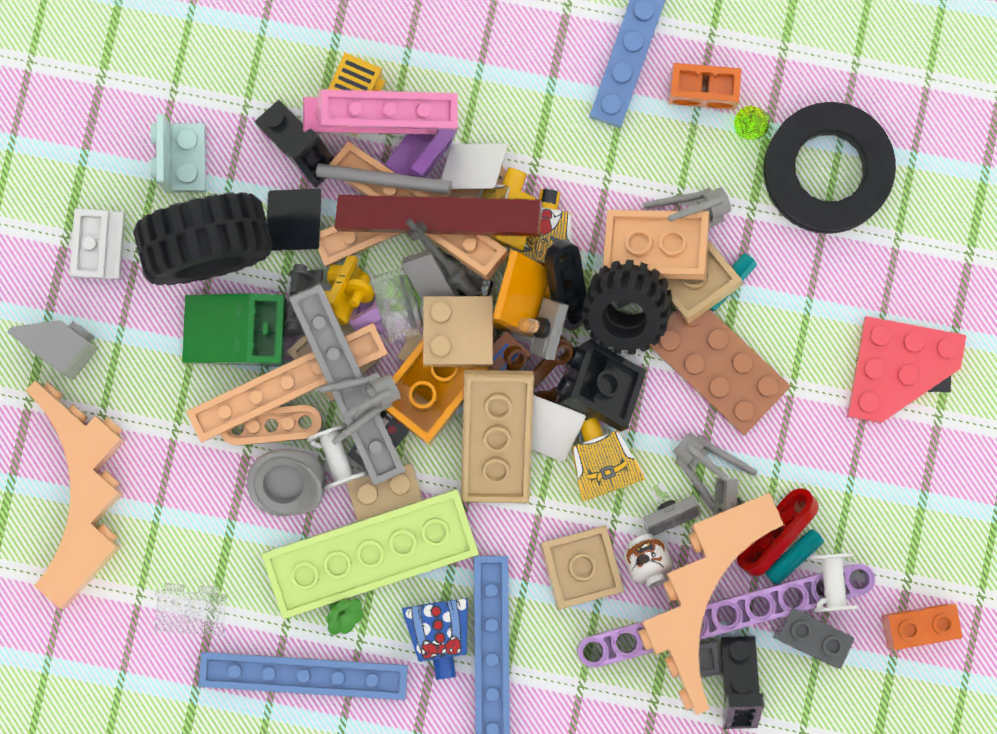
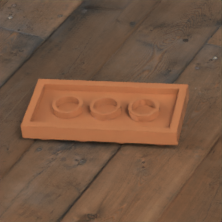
[650,309,791,436]

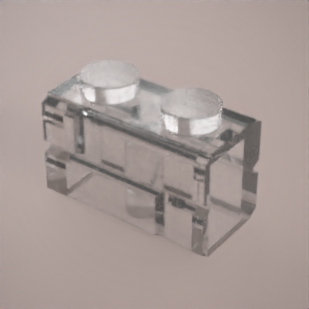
[369,267,423,343]

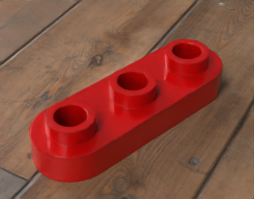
[737,488,819,576]

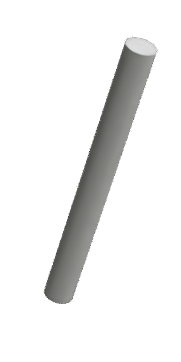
[316,163,452,195]

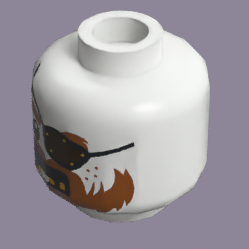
[623,534,674,588]

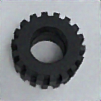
[582,260,672,355]

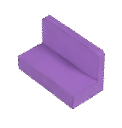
[384,127,459,178]

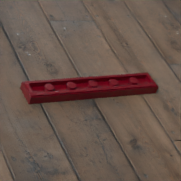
[334,195,542,237]

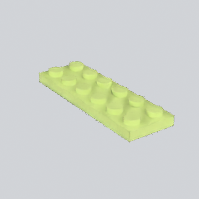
[261,488,479,619]

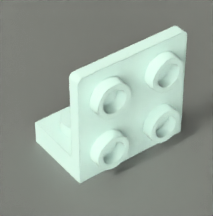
[150,114,206,193]

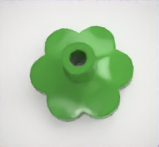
[326,599,364,635]

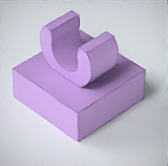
[349,290,388,335]

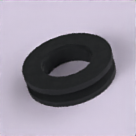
[763,102,896,234]

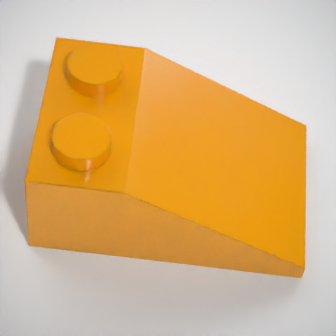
[493,250,550,338]
[384,339,489,446]

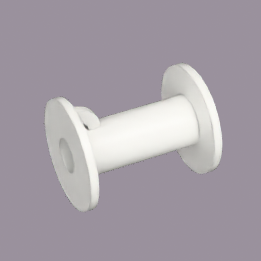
[306,424,367,490]
[809,553,859,612]

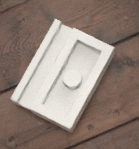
[69,208,126,280]

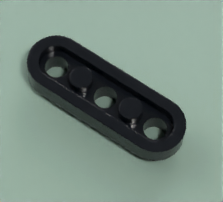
[545,239,587,330]

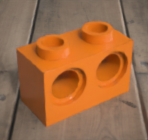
[668,63,742,110]
[881,603,963,650]

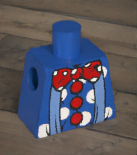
[402,598,468,680]

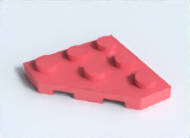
[847,316,967,423]

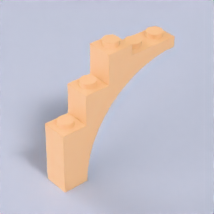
[26,381,126,609]
[638,493,784,715]

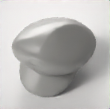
[247,449,326,516]

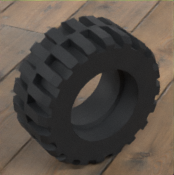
[133,192,273,285]

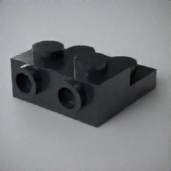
[556,339,646,432]

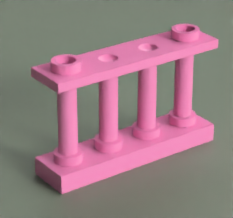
[303,90,458,135]

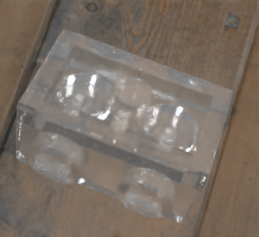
[154,583,227,636]

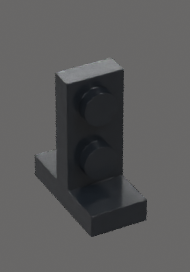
[254,99,334,188]
[720,636,764,729]

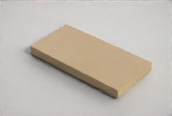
[461,370,534,503]

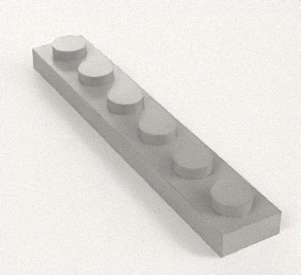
[288,283,405,485]

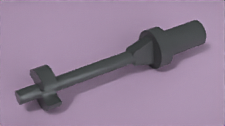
[406,219,479,296]

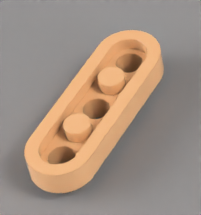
[220,405,323,446]

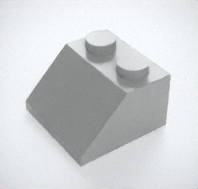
[7,320,99,380]

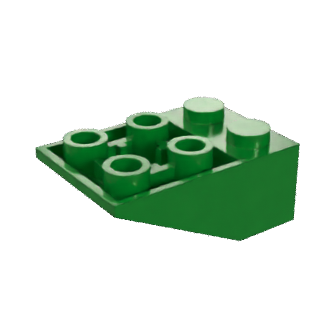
[182,293,287,367]

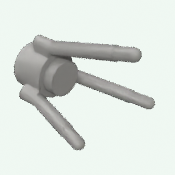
[643,187,731,229]
[318,372,401,445]
[672,432,757,509]

